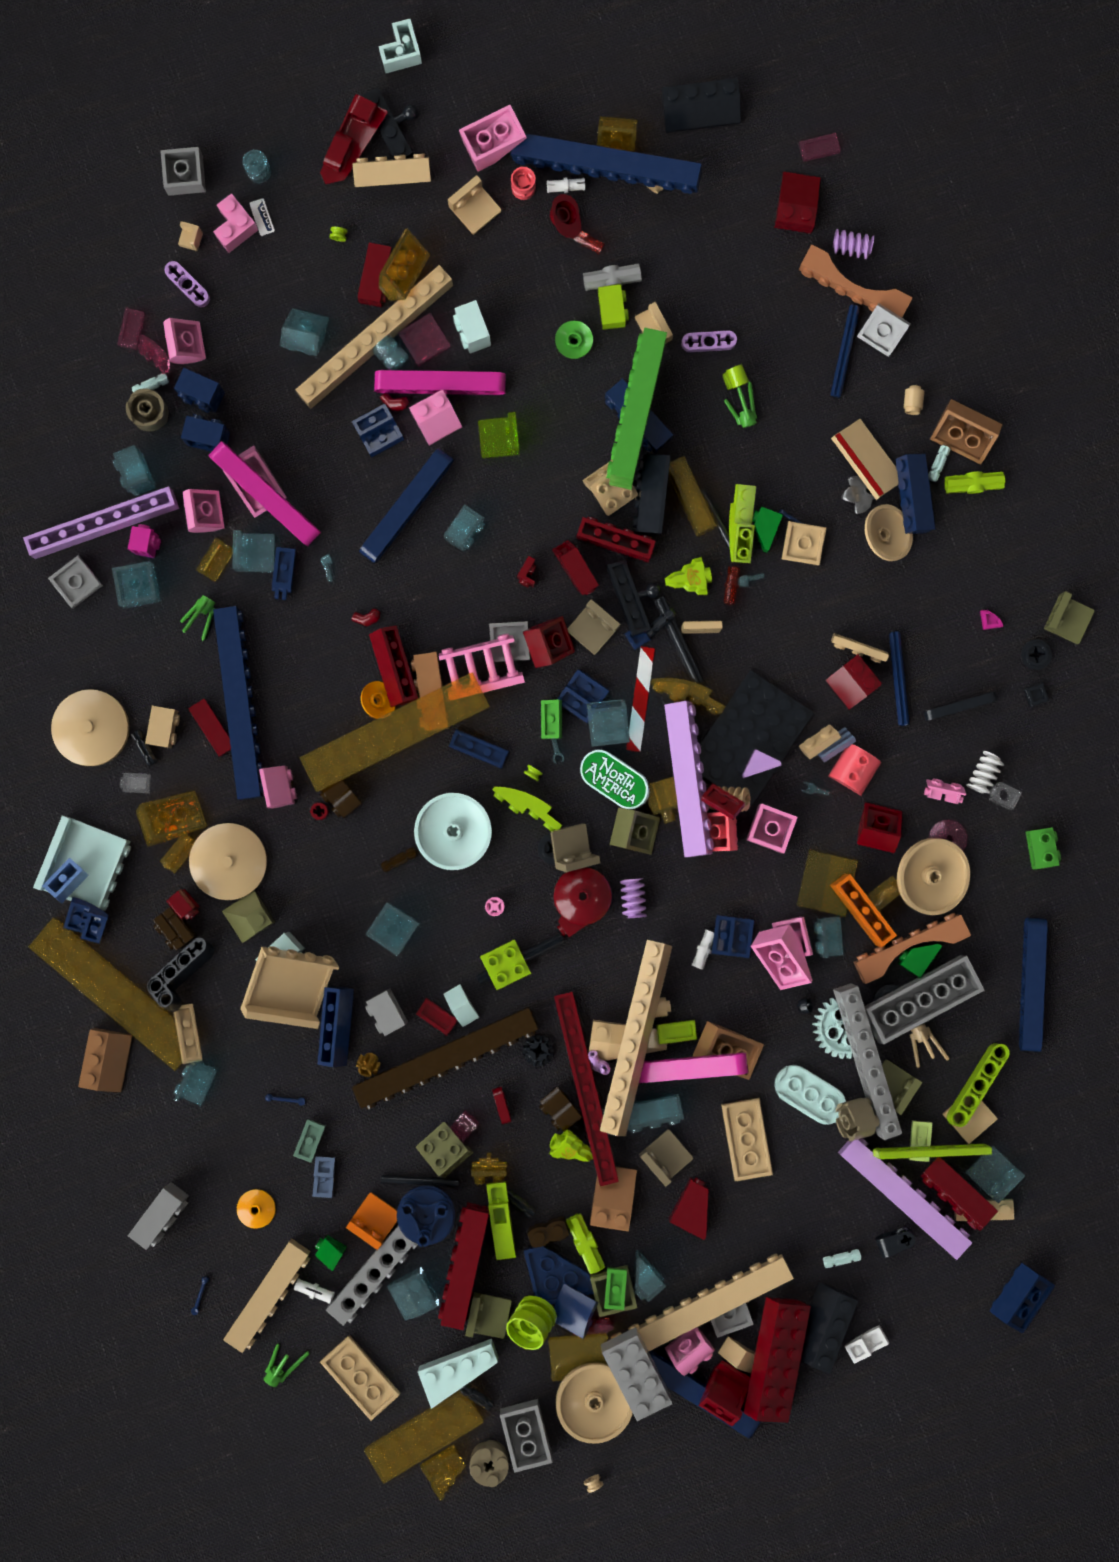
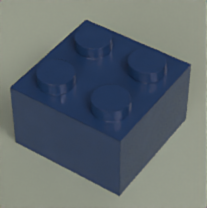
[174,368,225,413]
[181,414,230,452]

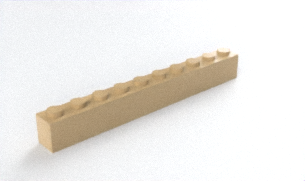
[295,265,453,409]
[600,940,672,1136]
[611,1254,794,1351]

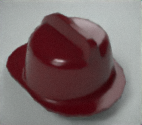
[550,194,581,238]

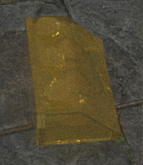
[379,229,430,301]

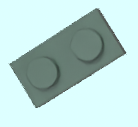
[293,1119,326,1163]

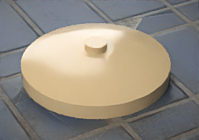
[51,690,129,766]
[189,823,267,900]
[897,838,970,915]
[556,1362,632,1444]

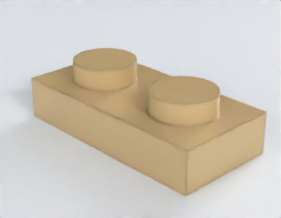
[799,725,841,759]

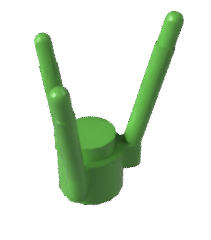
[724,381,757,428]
[180,595,215,641]
[264,1344,309,1387]

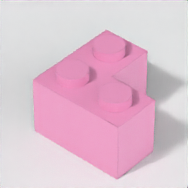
[213,193,258,253]

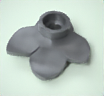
[842,476,875,514]

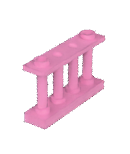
[439,634,525,701]

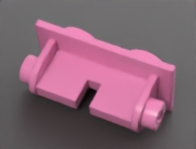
[924,779,966,804]

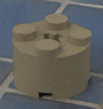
[126,388,169,431]
[835,1098,879,1142]
[469,1440,509,1487]

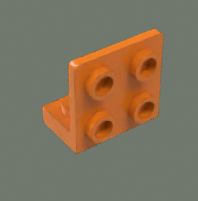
[346,1192,397,1250]

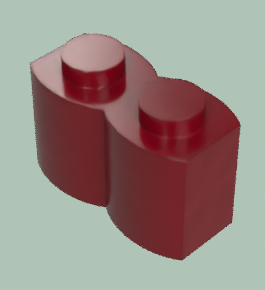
[166,889,200,920]

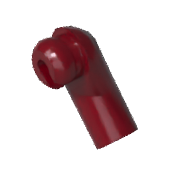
[380,392,409,411]
[351,609,380,626]

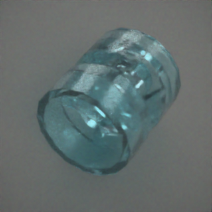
[242,150,271,183]
[372,335,408,370]

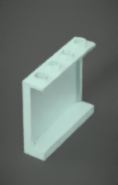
[33,816,131,911]

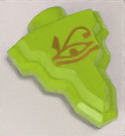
[665,557,712,595]
[550,1130,593,1162]

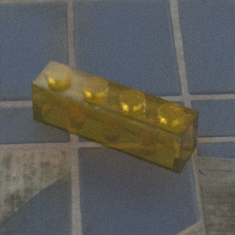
[668,456,716,537]

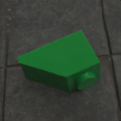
[752,506,783,553]
[898,943,942,978]
[315,1235,347,1271]

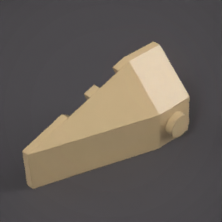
[588,1020,667,1061]

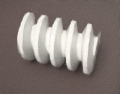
[966,751,1004,793]

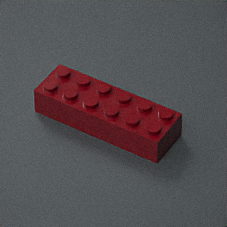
[438,1202,489,1330]
[744,1297,811,1423]

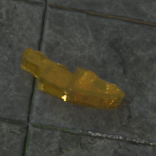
[650,678,725,715]

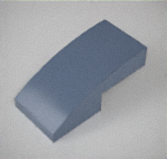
[312,1157,335,1198]

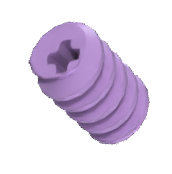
[833,229,874,259]
[620,878,647,918]

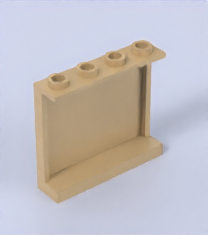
[240,946,339,1029]

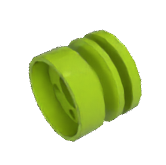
[506,1295,557,1350]

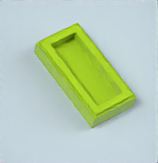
[656,1020,697,1044]

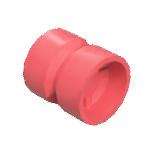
[511,167,536,200]

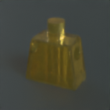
[646,776,678,824]

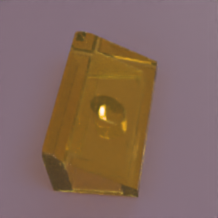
[196,538,235,582]

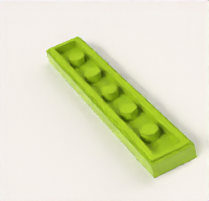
[873,1144,992,1159]

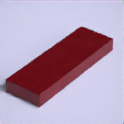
[188,698,231,757]

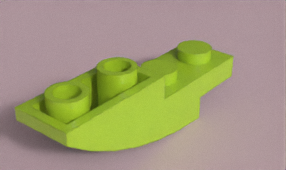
[729,484,756,563]
[492,787,562,831]
[487,1181,516,1260]

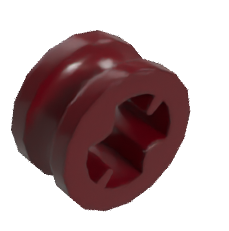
[310,803,329,820]

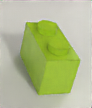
[598,284,629,330]

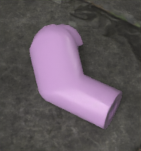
[588,1050,610,1075]

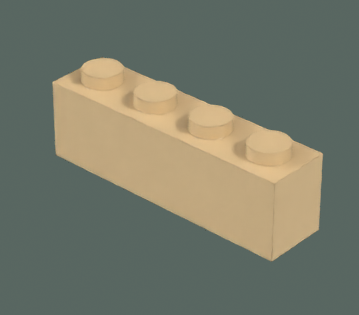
[352,153,431,187]

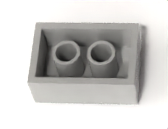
[128,1182,189,1250]
[500,1399,553,1473]

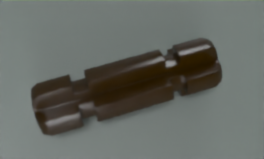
[381,848,417,872]

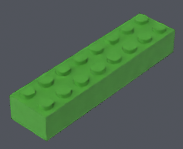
[606,327,667,490]

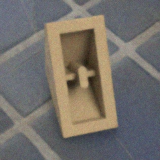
[718,1336,755,1373]

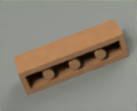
[411,652,449,732]

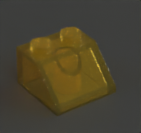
[597,116,637,152]

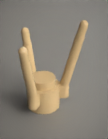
[909,1023,949,1068]

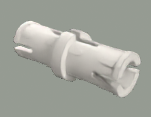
[547,178,585,193]
[692,930,714,970]
[294,1278,335,1304]

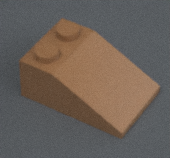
[692,1021,764,1080]
[590,1166,637,1232]

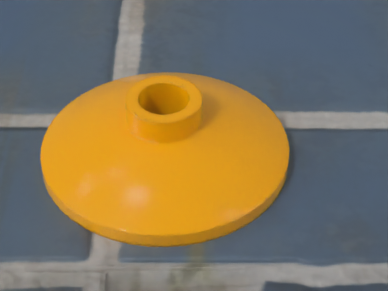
[361,681,395,719]
[237,1189,276,1228]

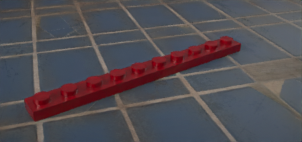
[554,992,619,1186]

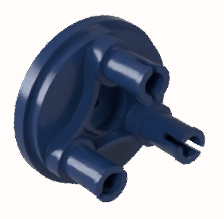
[397,1185,455,1247]

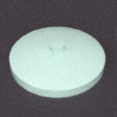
[414,793,492,870]

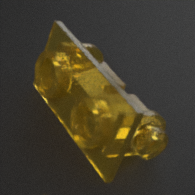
[160,832,195,874]

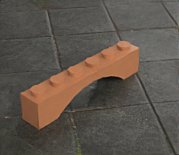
[799,245,912,318]
[853,913,971,984]

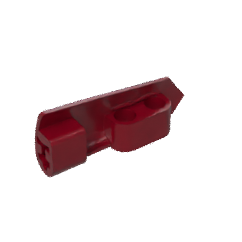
[320,94,388,185]

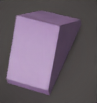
[742,749,781,778]

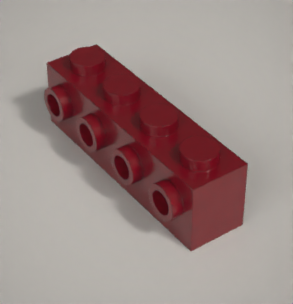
[577,517,656,563]
[369,625,418,707]
[921,1157,998,1231]

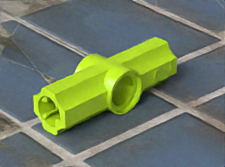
[944,471,1005,494]
[566,1213,605,1274]

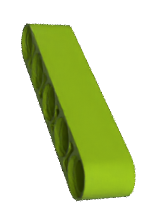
[947,1043,1010,1127]

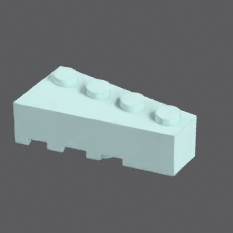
[418,1339,498,1409]

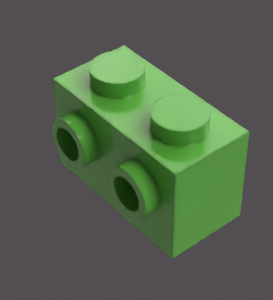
[1025,827,1061,869]

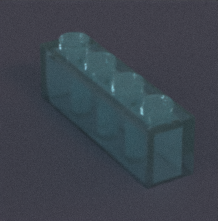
[603,1094,684,1136]

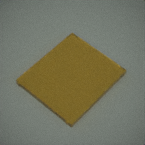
[797,850,858,917]
[548,1333,608,1381]

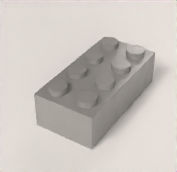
[601,1327,672,1421]

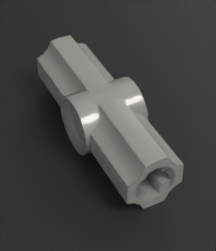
[583,264,642,291]

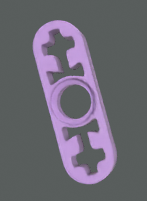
[165,261,210,307]
[681,331,737,352]

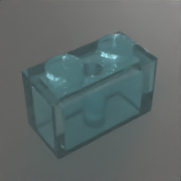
[443,504,485,551]

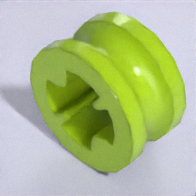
[329,226,348,242]
[524,765,543,781]

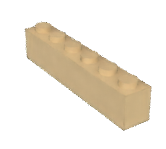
[223,1238,311,1353]

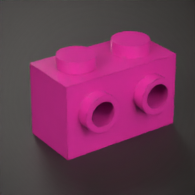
[128,524,161,558]

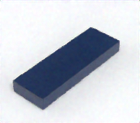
[449,729,509,769]

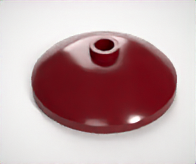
[554,867,612,925]

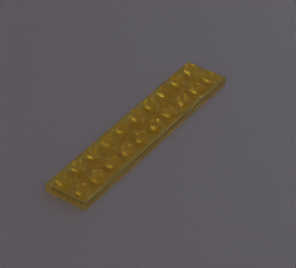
[299,672,490,792]
[29,917,201,1071]

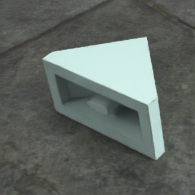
[444,984,479,1027]

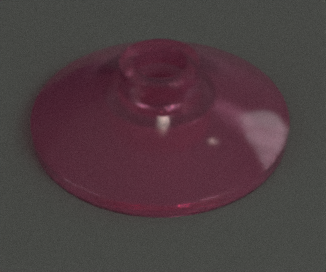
[929,820,967,851]

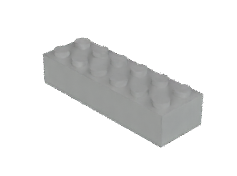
[864,955,984,1044]

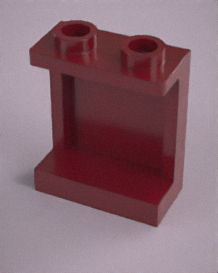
[699,1361,750,1426]

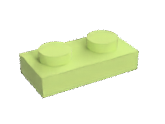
[909,1120,932,1162]

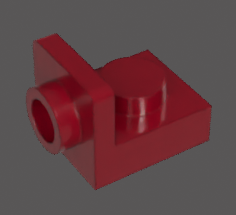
[517,556,536,588]

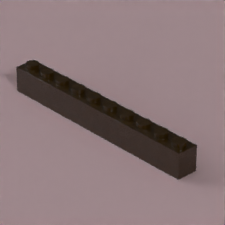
[351,1007,538,1110]

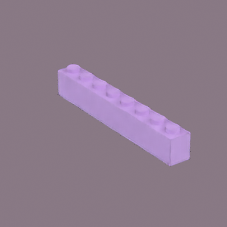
[23,486,179,559]
[664,701,714,857]
[838,1138,972,1260]

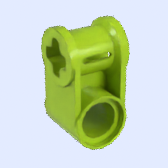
[723,364,749,390]

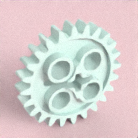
[812,998,852,1059]

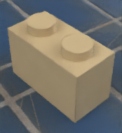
[145,706,180,749]

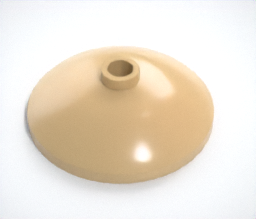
[865,504,913,561]

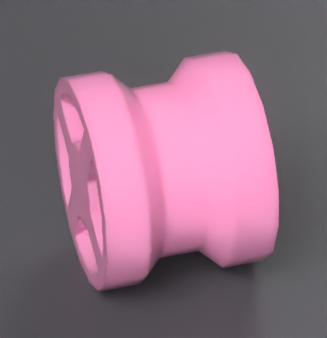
[485,897,505,916]

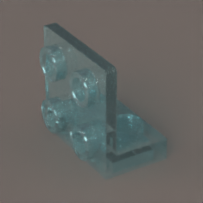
[233,530,275,572]
[814,917,843,958]
[173,1061,218,1106]
[966,1146,1025,1203]

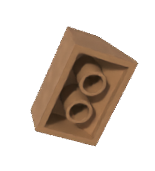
[930,399,1002,465]
[78,1028,133,1092]

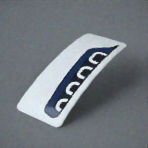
[250,198,275,236]

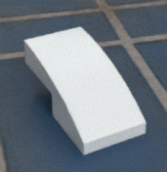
[845,1325,889,1364]

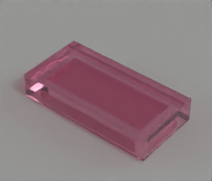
[799,133,841,162]
[117,308,145,350]

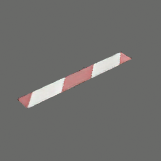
[626,647,655,752]

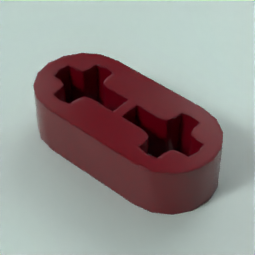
[492,1086,512,1124]

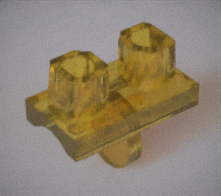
[867,875,900,911]
[471,1153,507,1184]

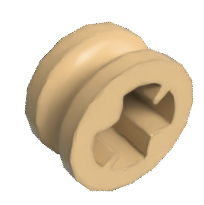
[584,1474,603,1493]

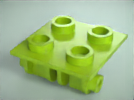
[480,939,531,990]

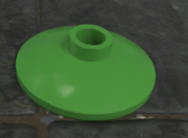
[555,321,593,359]

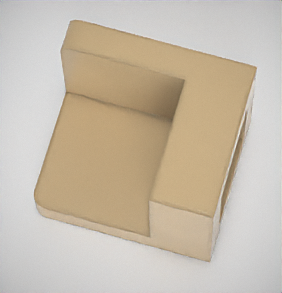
[178,221,203,251]

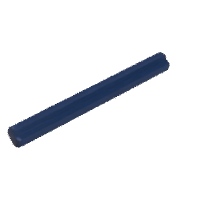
[831,305,860,397]
[889,631,909,726]

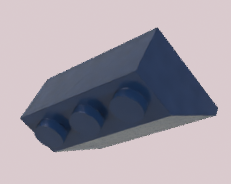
[990,1263,1055,1333]

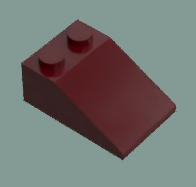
[774,171,821,234]

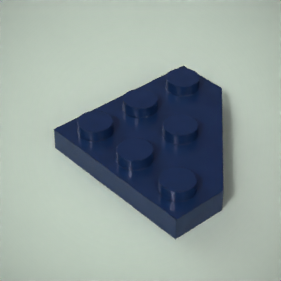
[524,1246,594,1304]

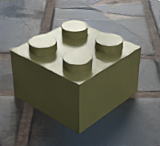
[590,1265,637,1317]

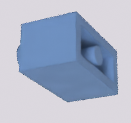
[42,858,89,904]

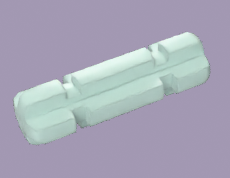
[132,373,169,392]
[928,445,951,482]
[823,1249,861,1268]

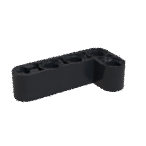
[147,938,215,1012]

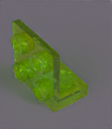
[478,412,520,458]

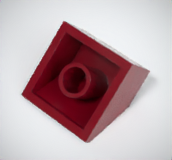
[523,616,575,668]
[825,654,882,710]
[857,802,902,853]

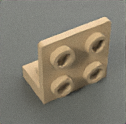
[448,175,501,235]
[582,460,638,516]

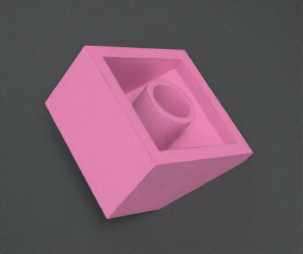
[409,389,462,446]
[259,766,297,809]

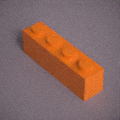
[830,874,897,947]

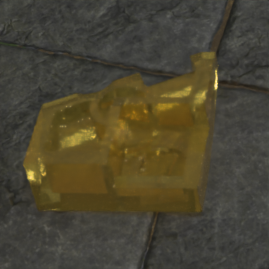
[420,1444,465,1501]

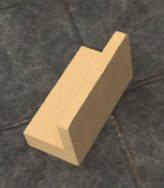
[635,302,673,344]

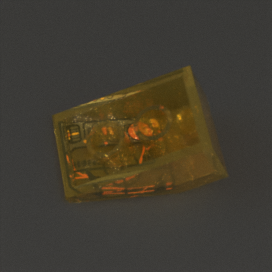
[136,790,207,847]

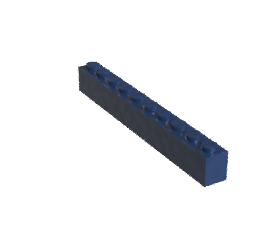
[511,134,702,194]
[213,606,264,800]

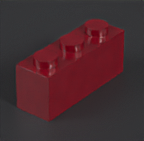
[357,242,395,307]

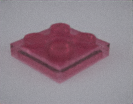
[398,313,451,366]

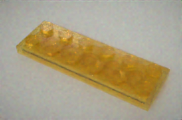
[364,1390,484,1484]

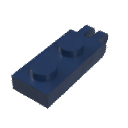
[272,547,296,600]

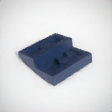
[352,404,405,458]
[557,669,610,723]
[63,897,108,943]
[712,915,754,958]
[554,1284,599,1339]

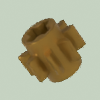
[356,1053,381,1077]

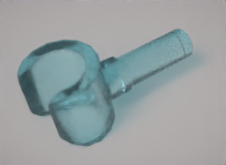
[321,554,333,582]
[738,573,764,587]
[551,739,564,764]
[801,781,829,796]

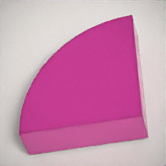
[980,610,1003,630]

